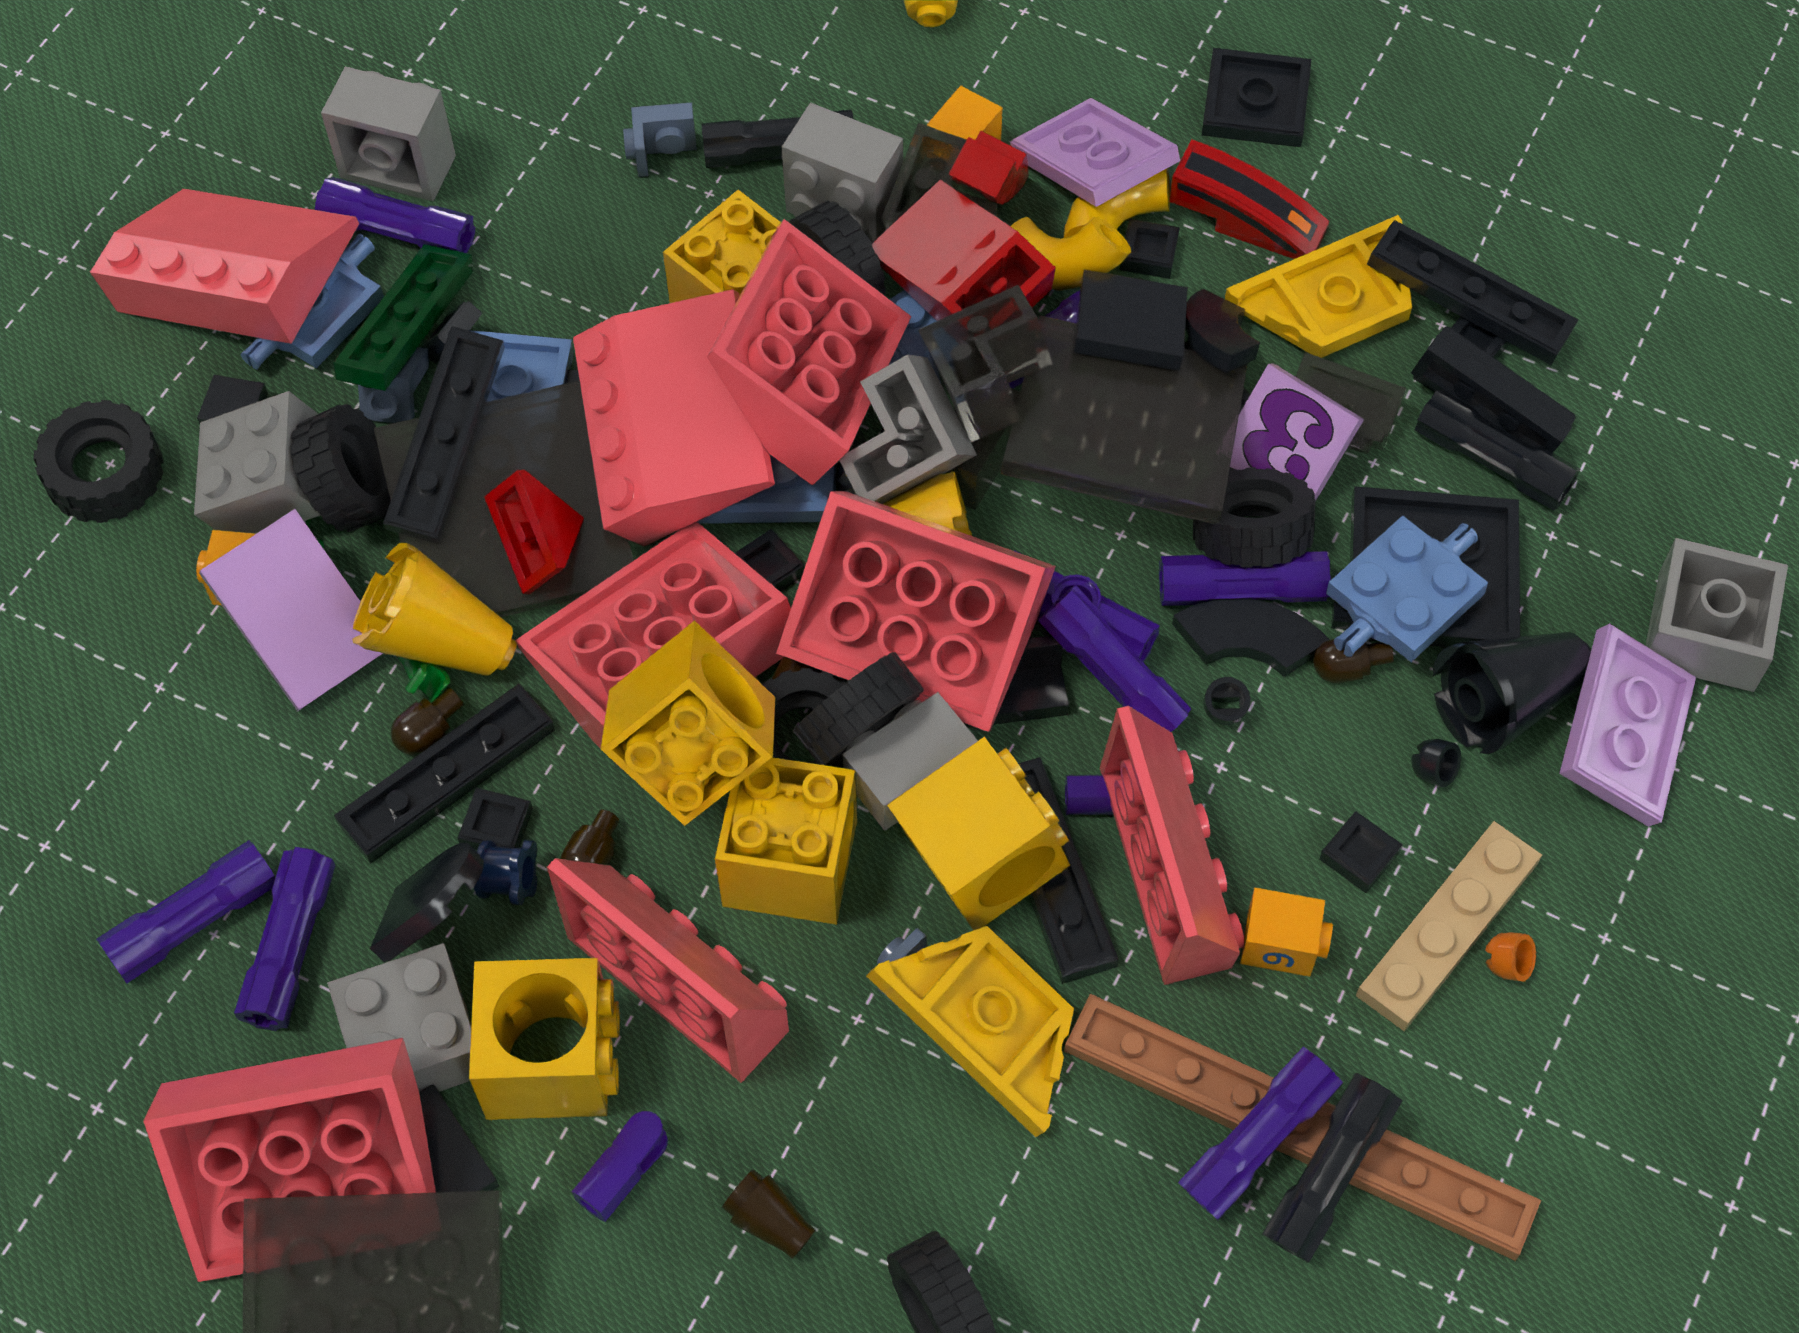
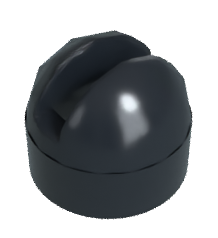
[1203,677,1251,725]
[1411,739,1461,787]

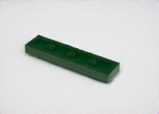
[333,244,473,391]

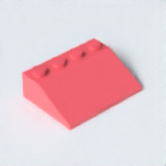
[90,189,359,344]
[707,219,911,485]
[573,289,775,546]
[776,491,1056,732]
[515,522,791,770]
[1100,706,1244,985]
[547,858,789,1083]
[143,1038,442,1282]

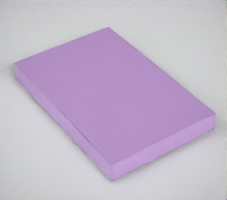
[1010,98,1180,207]
[199,509,383,711]
[1559,624,1696,827]

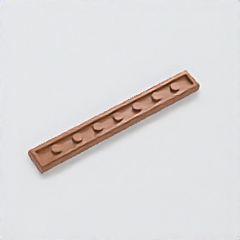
[1064,994,1541,1261]

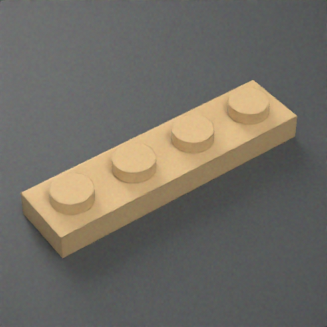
[1356,821,1542,1032]

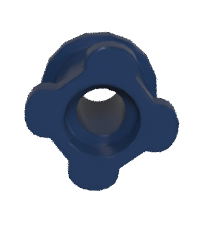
[474,840,538,905]

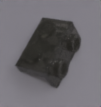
[1295,352,1406,454]

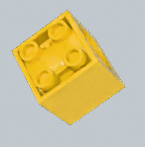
[663,190,781,303]
[601,620,775,826]
[887,736,1070,930]
[715,757,857,925]
[469,958,620,1120]

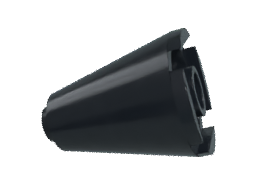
[1433,632,1591,754]

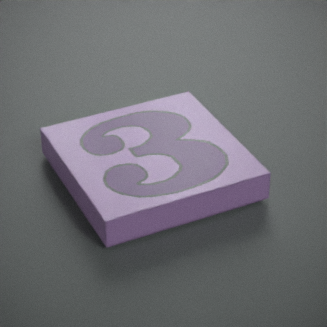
[1215,364,1364,501]

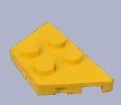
[1225,215,1412,359]
[866,926,1074,1137]

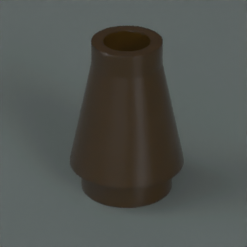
[722,1169,816,1259]

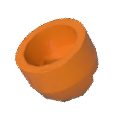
[1485,932,1536,982]

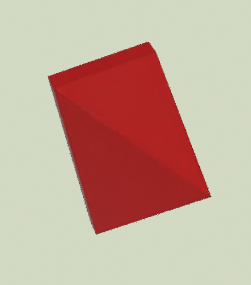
[484,470,584,594]

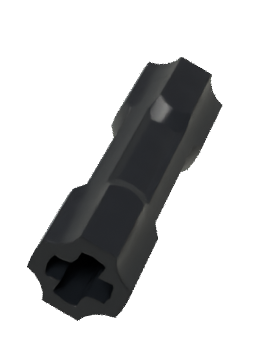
[701,110,853,168]
[1414,389,1581,511]
[1261,1073,1403,1263]

